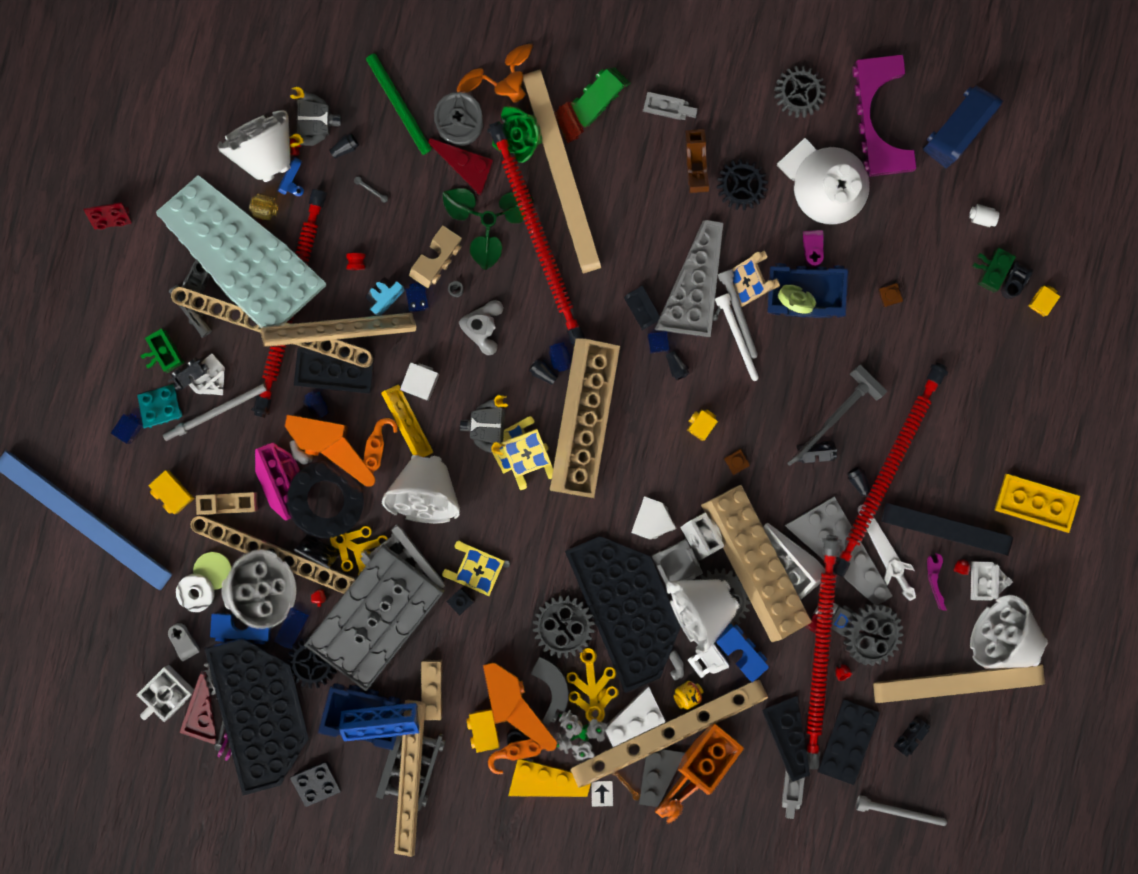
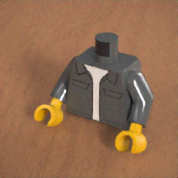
[289,87,341,147]
[460,395,508,456]

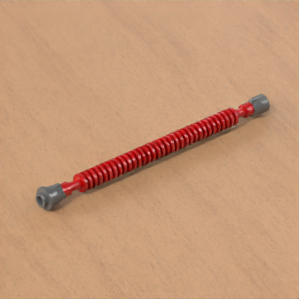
[807,535,842,769]

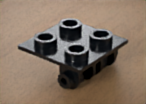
[295,535,340,569]
[290,761,341,807]

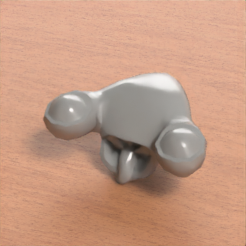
[459,300,504,355]

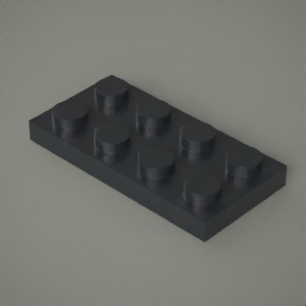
[294,348,375,394]
[817,699,880,785]

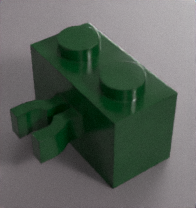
[972,248,1016,293]

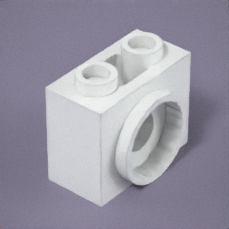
[680,512,724,561]

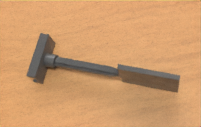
[787,365,887,466]

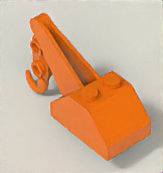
[285,415,397,487]
[483,663,557,774]
[655,724,744,823]

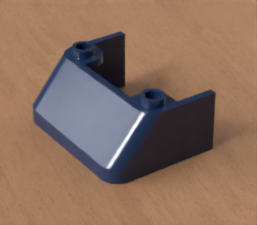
[922,85,1004,168]

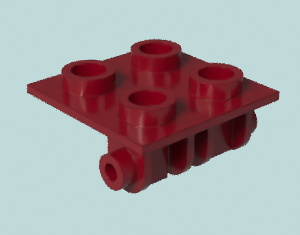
[84,202,132,230]

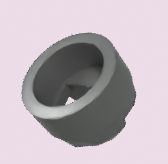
[448,281,464,298]

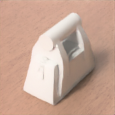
[688,643,729,678]

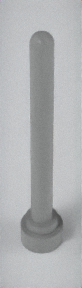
[718,269,758,359]
[856,795,947,826]

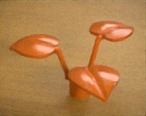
[457,44,533,103]

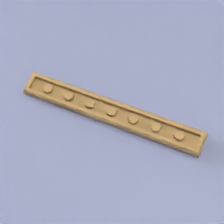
[260,313,417,347]
[394,700,425,857]

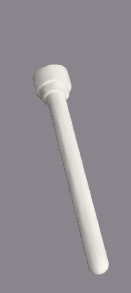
[715,293,759,381]

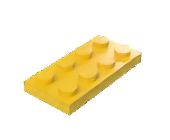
[994,474,1080,533]

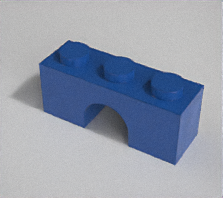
[210,613,271,644]
[716,622,769,682]

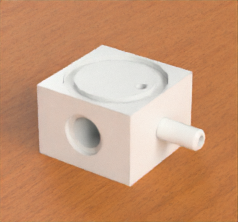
[137,665,194,722]

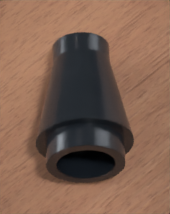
[329,133,359,159]
[666,351,690,381]
[529,359,558,385]
[847,466,871,496]

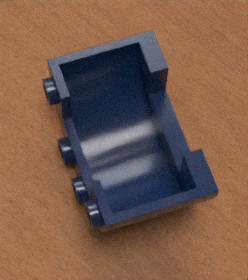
[768,263,848,318]
[318,683,403,750]

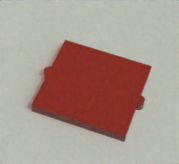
[554,101,584,144]

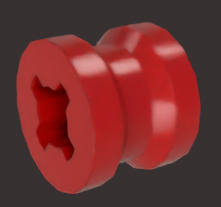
[346,253,366,270]

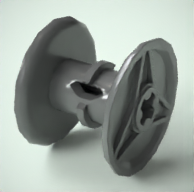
[434,92,484,146]

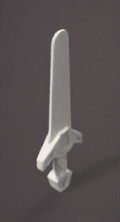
[858,504,916,601]

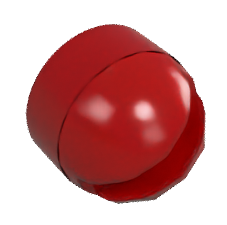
[954,559,970,575]
[835,664,852,681]

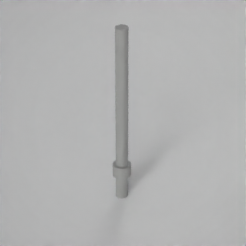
[163,384,267,441]

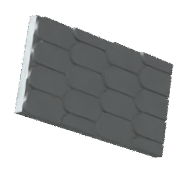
[305,544,444,691]

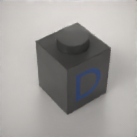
[830,605,854,637]

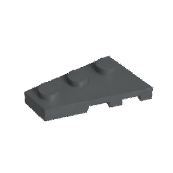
[639,749,685,807]

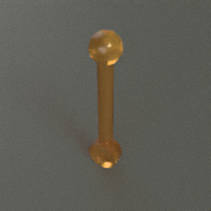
[611,771,640,800]

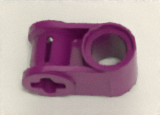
[803,230,824,268]

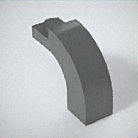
[531,656,568,726]

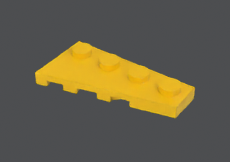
[508,759,591,797]

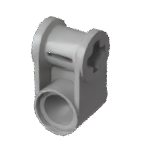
[168,623,200,662]

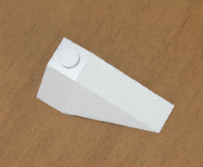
[763,523,825,600]

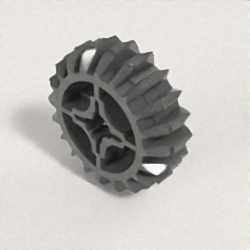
[774,66,826,118]

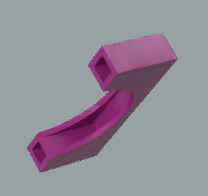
[852,55,916,177]

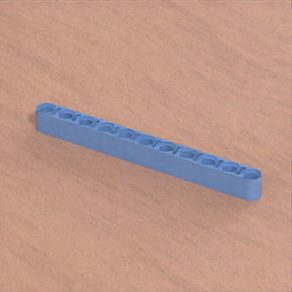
[0,450,173,590]

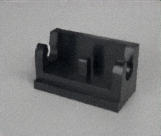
[624,286,660,331]

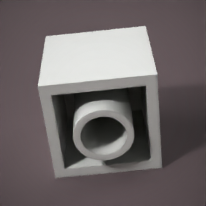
[400,363,439,401]

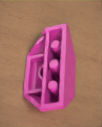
[255,443,300,521]

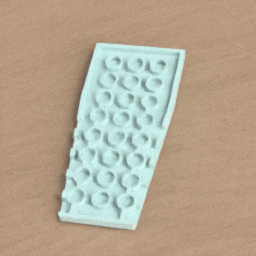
[156,176,326,327]

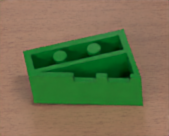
[569,67,630,127]

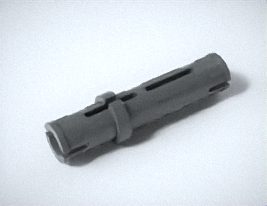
[168,285,212,338]

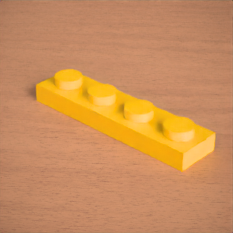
[381,385,434,458]

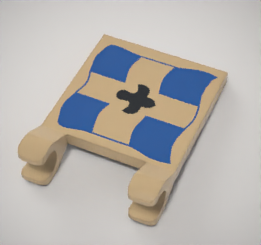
[732,251,780,307]

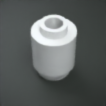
[969,204,999,227]

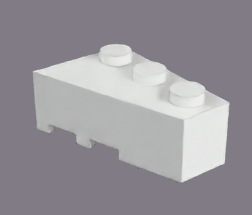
[605,685,665,747]

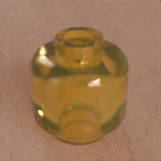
[249,193,279,220]

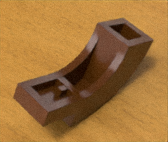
[685,129,709,193]

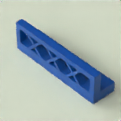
[339,703,420,741]

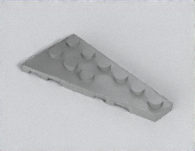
[655,220,723,337]
[784,497,892,605]

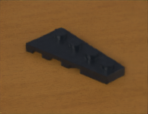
[762,696,810,783]

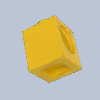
[1028,285,1061,317]

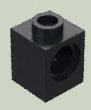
[446,587,475,616]

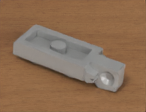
[643,92,697,120]
[782,769,805,819]

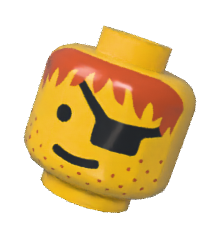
[673,681,703,710]

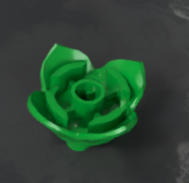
[492,106,543,163]

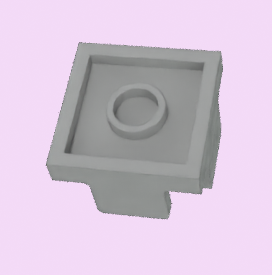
[652,539,703,586]

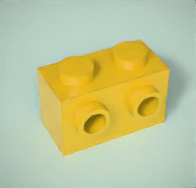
[687,410,718,441]
[148,470,195,514]
[466,708,500,753]

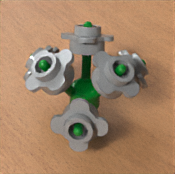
[556,710,608,762]

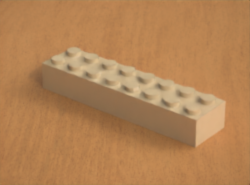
[550,339,620,498]
[701,485,811,642]

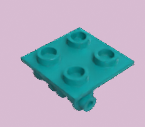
[137,385,183,428]

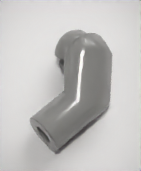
[289,441,313,464]
[669,651,684,680]

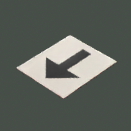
[591,781,613,807]

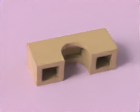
[409,226,462,288]
[196,492,258,515]
[421,660,442,720]

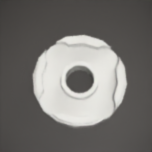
[176,574,215,612]

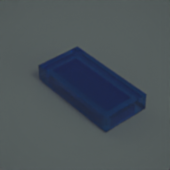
[274,607,309,650]

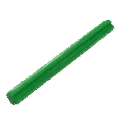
[366,53,432,155]

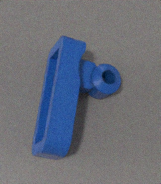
[277,157,304,196]

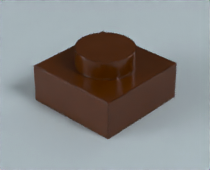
[878,283,903,307]
[724,449,750,475]

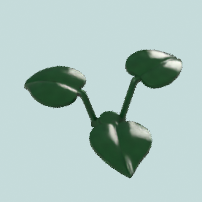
[443,188,534,270]

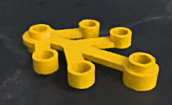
[330,526,388,575]
[566,648,619,723]

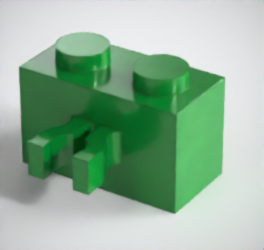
[141,329,184,373]

